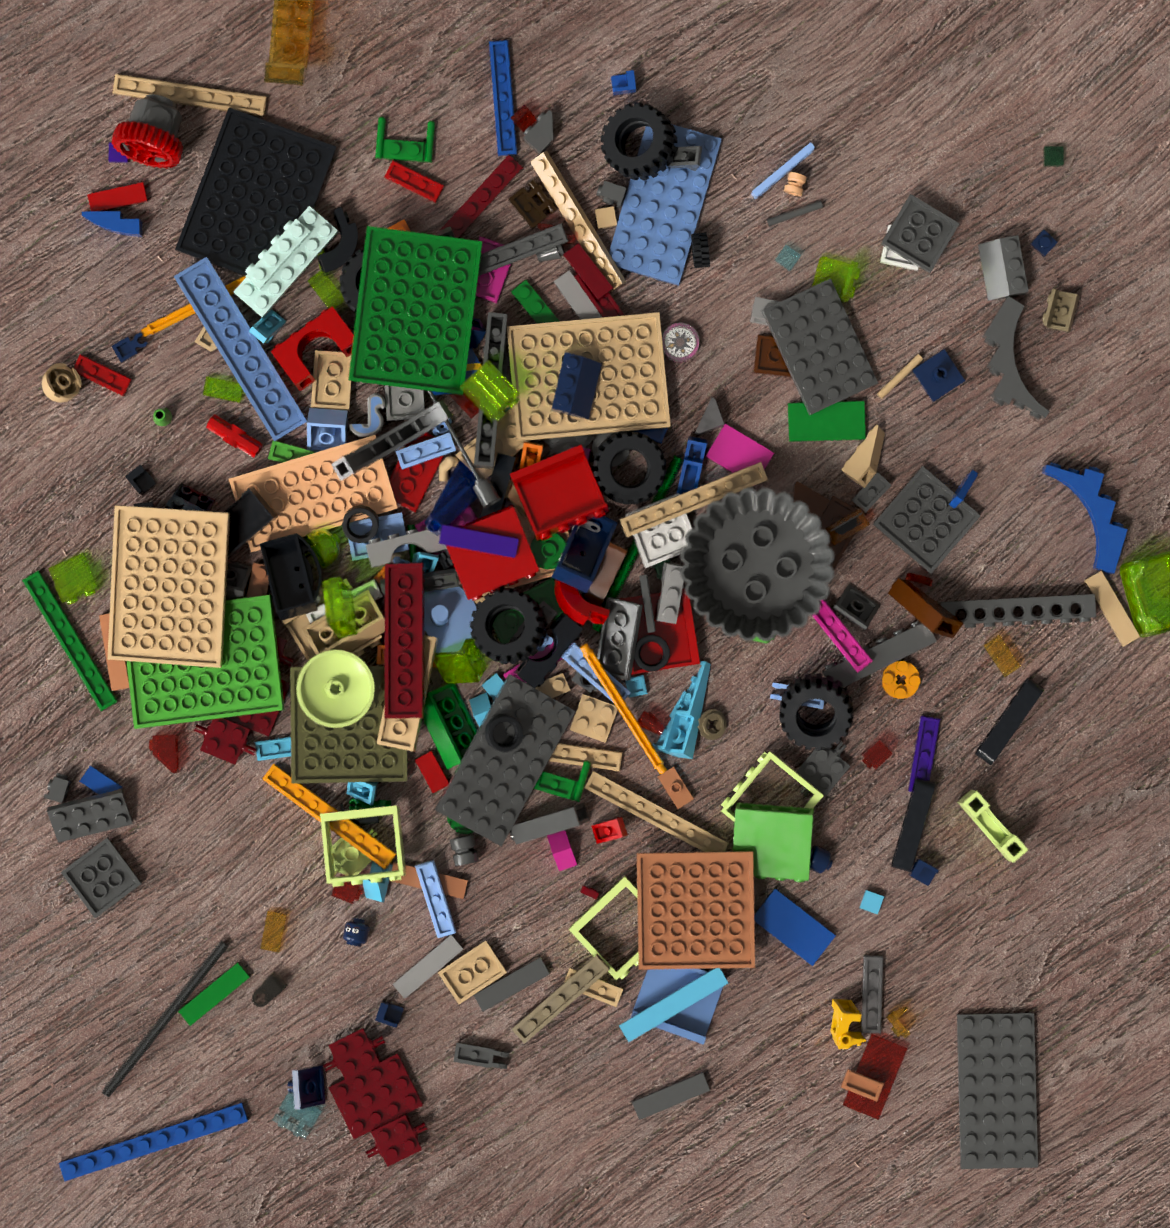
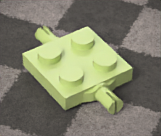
[325,829,378,876]

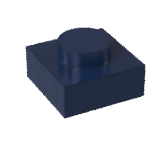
[1030,230,1058,257]

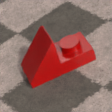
[591,817,628,844]

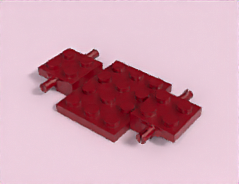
[194,636,294,765]
[323,1028,428,1167]

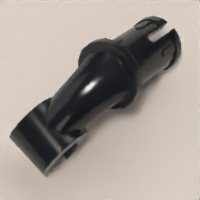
[340,802,379,828]

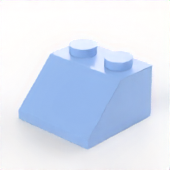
[307,408,348,452]

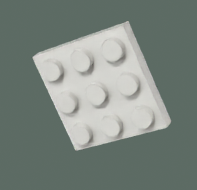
[625,493,692,568]

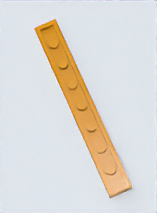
[263,763,397,870]

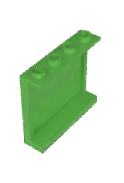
[733,802,814,882]

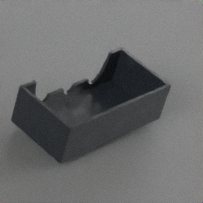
[224,487,278,559]

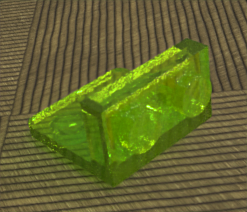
[812,256,861,303]
[434,638,487,684]

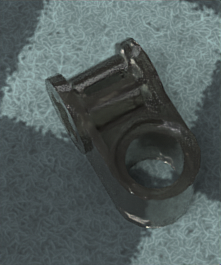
[252,971,288,1007]

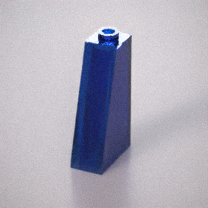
[424,461,479,537]

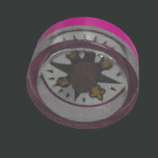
[662,323,700,362]

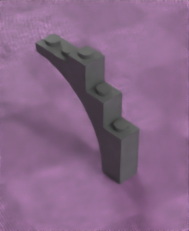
[982,296,1050,420]
[331,400,452,481]

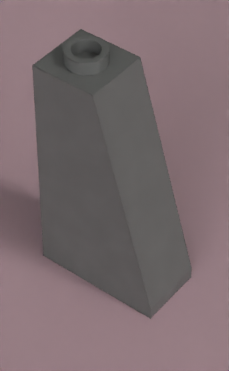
[510,803,590,845]

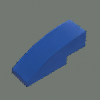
[82,211,142,237]
[677,436,707,494]

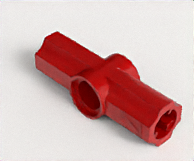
[205,414,263,458]

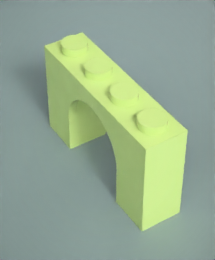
[957,789,1028,863]

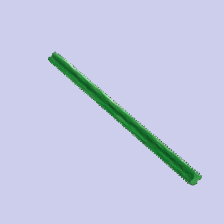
[592,456,683,632]

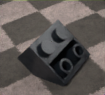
[165,483,215,511]

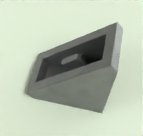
[695,398,724,435]

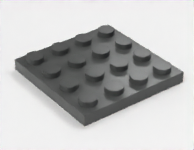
[872,466,981,574]

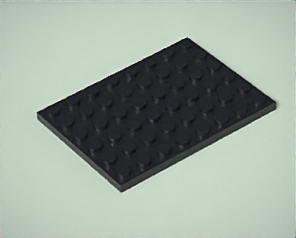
[175,107,337,276]

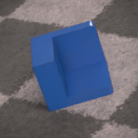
[611,70,636,96]

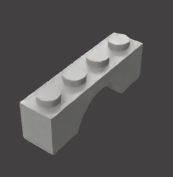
[366,524,447,568]

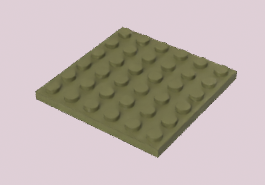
[290,666,407,783]

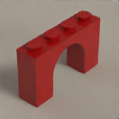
[271,306,354,392]

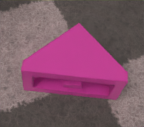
[547,830,577,871]

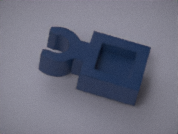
[112,333,148,363]

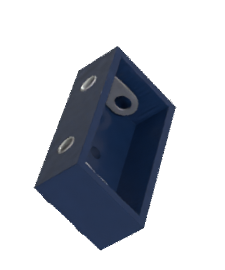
[552,516,618,593]

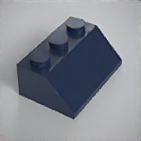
[551,352,602,420]

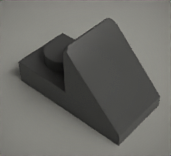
[667,146,702,171]

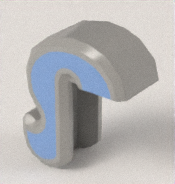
[349,393,386,438]

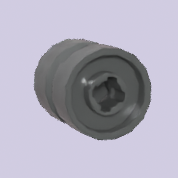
[450,834,479,866]

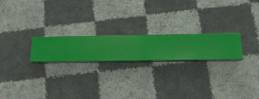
[22,570,118,711]

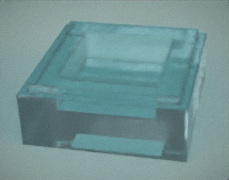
[774,244,801,271]

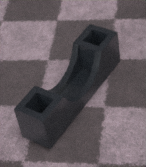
[514,612,583,688]

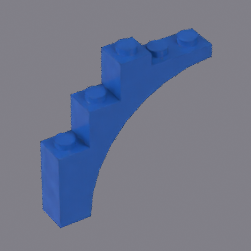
[1042,463,1128,574]

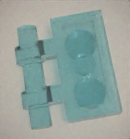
[272,1092,322,1139]

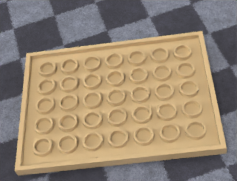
[506,312,671,442]
[108,505,230,668]

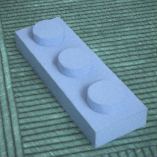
[396,432,456,470]

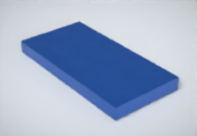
[754,888,836,966]

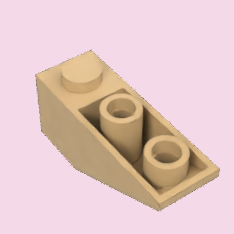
[842,424,885,488]

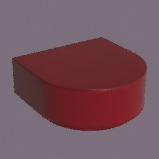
[580,885,601,900]

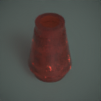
[638,710,666,736]

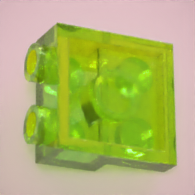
[48,553,99,605]

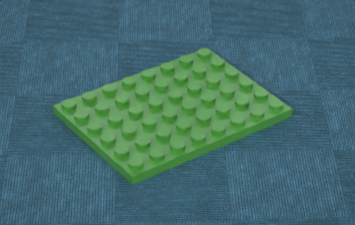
[127,595,285,729]

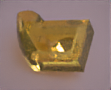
[886,1007,910,1039]

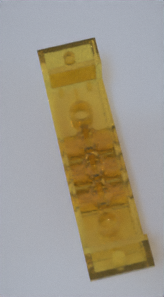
[264,0,315,86]

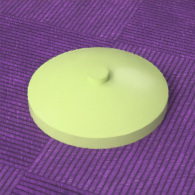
[296,650,375,728]

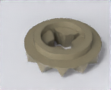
[697,709,726,740]

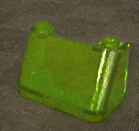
[1120,551,1170,638]

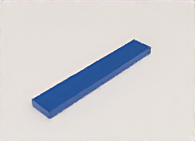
[489,40,517,156]

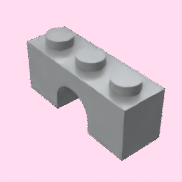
[654,562,684,624]

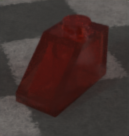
[149,734,179,773]

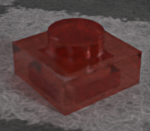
[511,105,537,133]

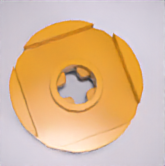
[882,661,921,699]

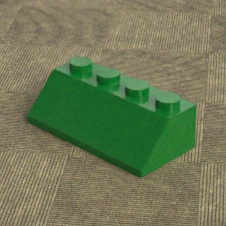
[423,681,477,769]

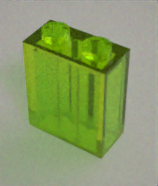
[460,360,520,422]
[322,577,357,639]

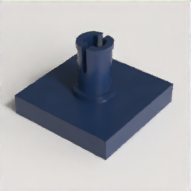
[912,349,965,402]
[287,1065,325,1109]

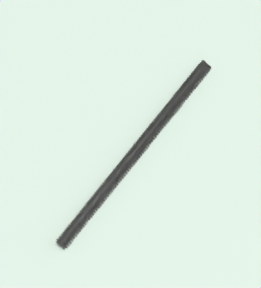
[101,940,229,1097]

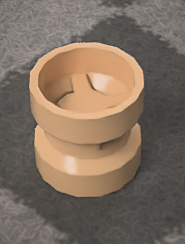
[784,172,807,196]

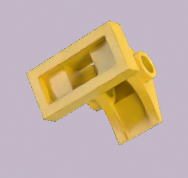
[831,999,866,1050]

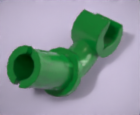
[349,799,391,810]

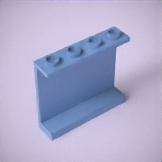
[631,969,727,1045]

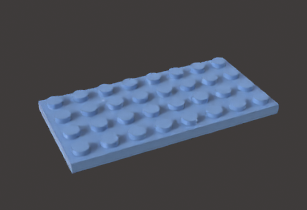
[609,124,722,286]

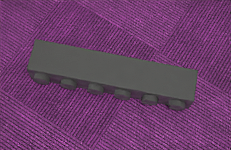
[822,620,937,688]

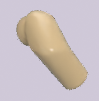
[439,456,459,482]

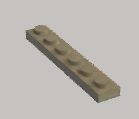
[512,954,610,1044]

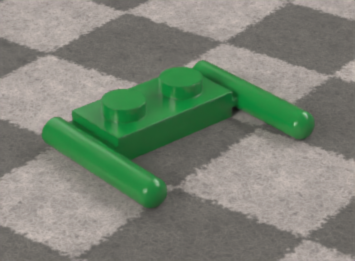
[375,117,435,163]
[533,761,591,802]

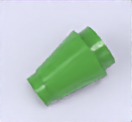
[153,407,172,426]

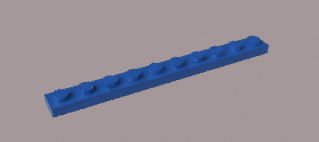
[59,1102,248,1182]

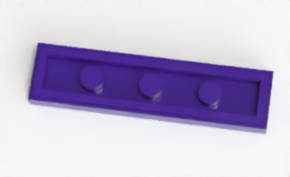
[439,524,519,558]
[908,716,940,792]

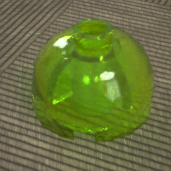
[304,529,341,568]

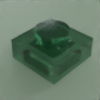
[1043,146,1064,167]

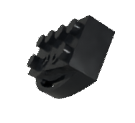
[260,533,323,621]

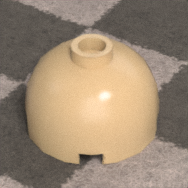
[42,363,82,403]

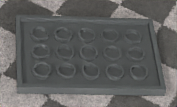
[761,279,878,415]

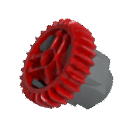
[112,94,183,169]

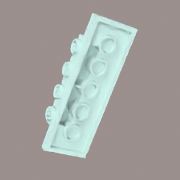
[234,206,339,318]

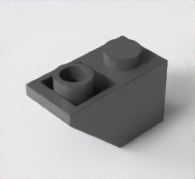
[523,109,553,155]

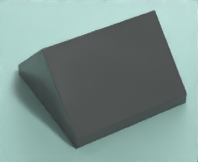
[832,584,880,630]

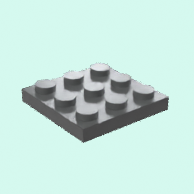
[881,194,960,274]
[61,837,142,918]

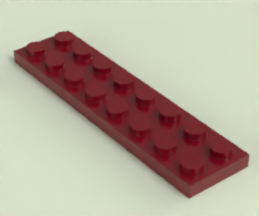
[385,563,424,719]

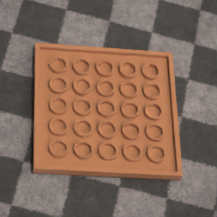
[637,851,755,970]

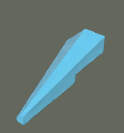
[652,661,711,759]

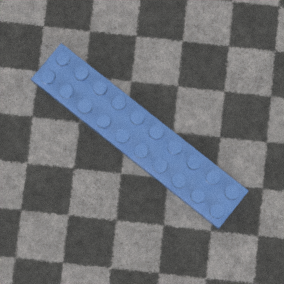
[174,257,307,441]

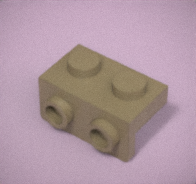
[1042,288,1079,333]

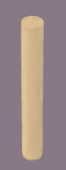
[877,354,923,399]

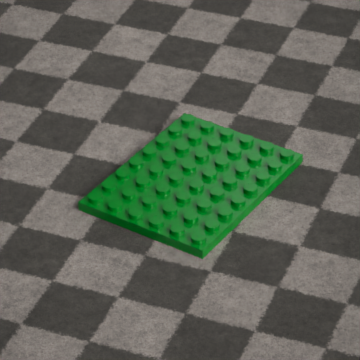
[348,226,482,395]

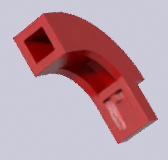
[554,579,610,625]

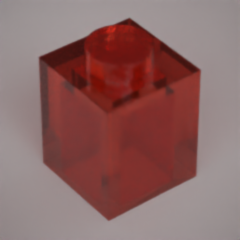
[862,740,892,770]
[331,882,362,904]

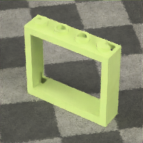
[721,751,824,822]
[320,806,406,887]
[569,876,639,980]

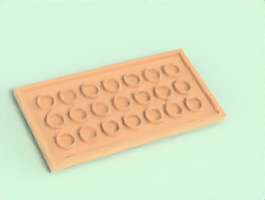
[229,435,398,552]

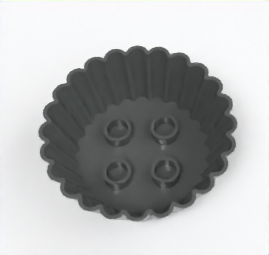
[681,488,834,641]

